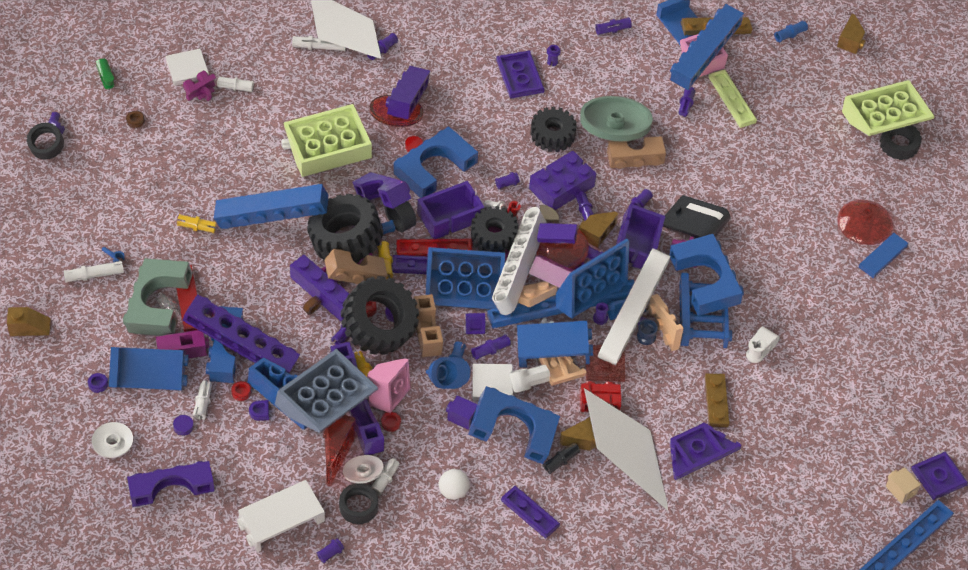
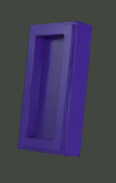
[537,223,578,244]

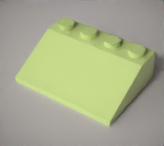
[842,80,934,136]
[284,104,372,177]

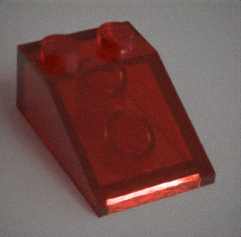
[323,414,355,487]

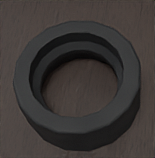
[26,123,64,160]
[384,201,417,233]
[339,483,378,524]

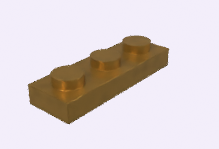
[704,373,729,427]

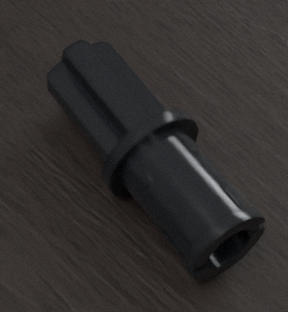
[543,443,580,474]

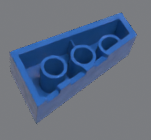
[248,358,307,430]

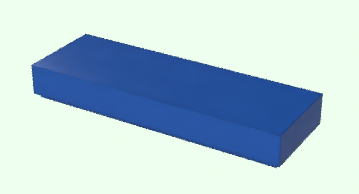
[858,233,909,278]

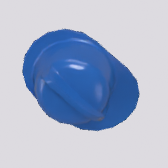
[425,357,471,389]

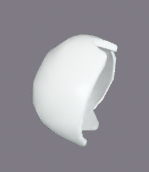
[438,469,470,500]

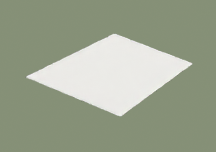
[311,0,381,59]
[584,388,668,510]

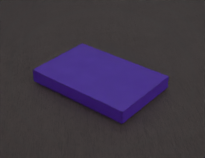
[496,50,545,99]

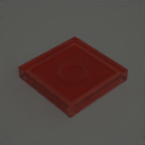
[585,345,625,382]

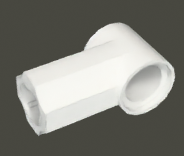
[509,365,550,392]

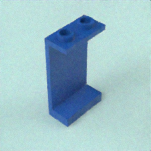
[656,0,698,46]
[517,321,593,368]
[109,347,189,391]

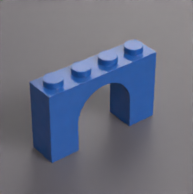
[393,126,478,198]
[669,234,744,316]
[468,386,560,464]

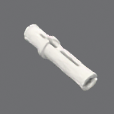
[292,36,346,51]
[64,261,124,283]

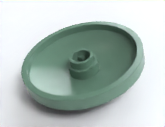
[580,96,653,141]

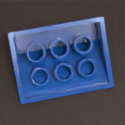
[556,239,629,319]
[425,247,505,309]

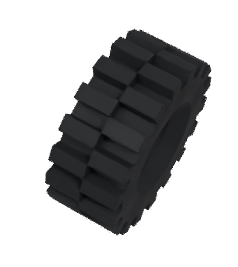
[530,107,577,152]
[471,206,519,253]

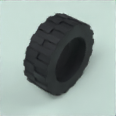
[880,125,922,160]

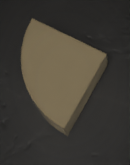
[540,205,559,223]

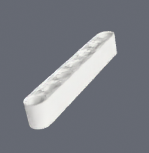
[492,207,547,315]
[598,249,671,366]

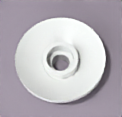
[92,422,133,458]
[343,455,384,483]

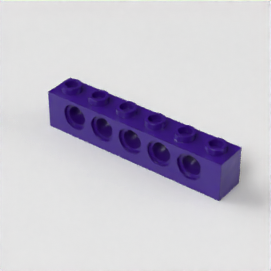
[182,294,300,374]

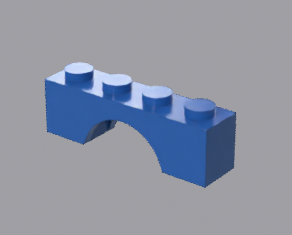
[206,306,244,383]

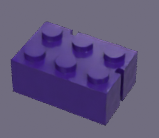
[529,151,597,210]
[417,181,485,239]
[616,204,665,270]

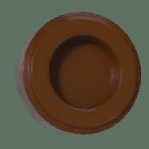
[126,111,145,128]
[303,296,322,315]

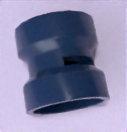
[637,319,658,345]

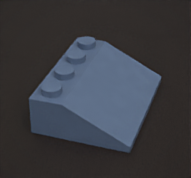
[275,349,378,433]

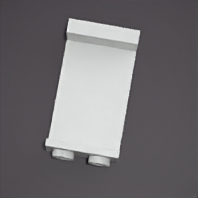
[237,480,325,552]

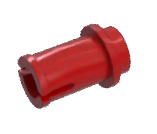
[507,201,521,219]

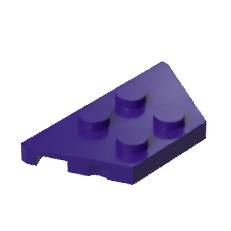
[670,423,742,481]

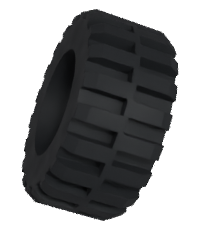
[307,194,383,263]
[341,276,419,355]

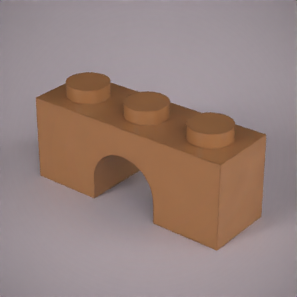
[607,136,666,169]
[325,249,388,284]
[413,294,443,357]

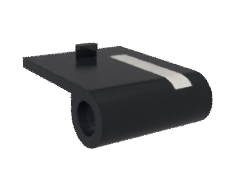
[663,195,731,239]

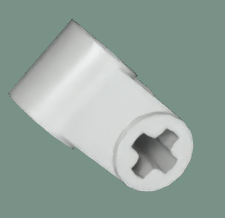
[746,326,779,363]

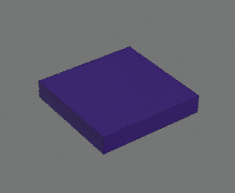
[911,451,968,500]

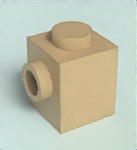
[886,467,921,504]

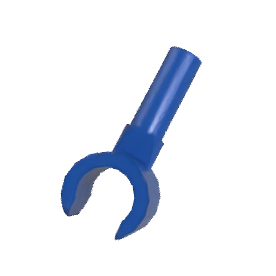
[102,247,125,263]

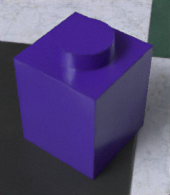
[446,395,477,430]

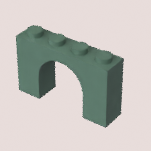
[123,258,193,336]

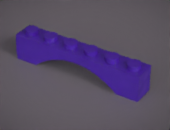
[330,342,384,455]

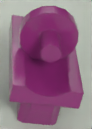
[183,70,216,101]

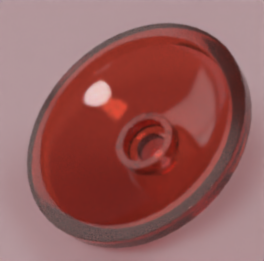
[369,95,424,128]
[837,199,893,245]
[534,229,589,269]

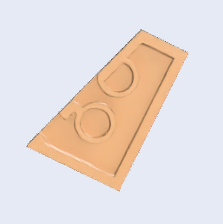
[648,294,683,351]

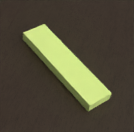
[709,70,757,128]

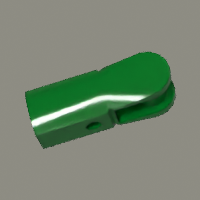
[96,58,114,89]

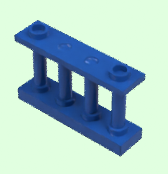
[679,273,732,348]

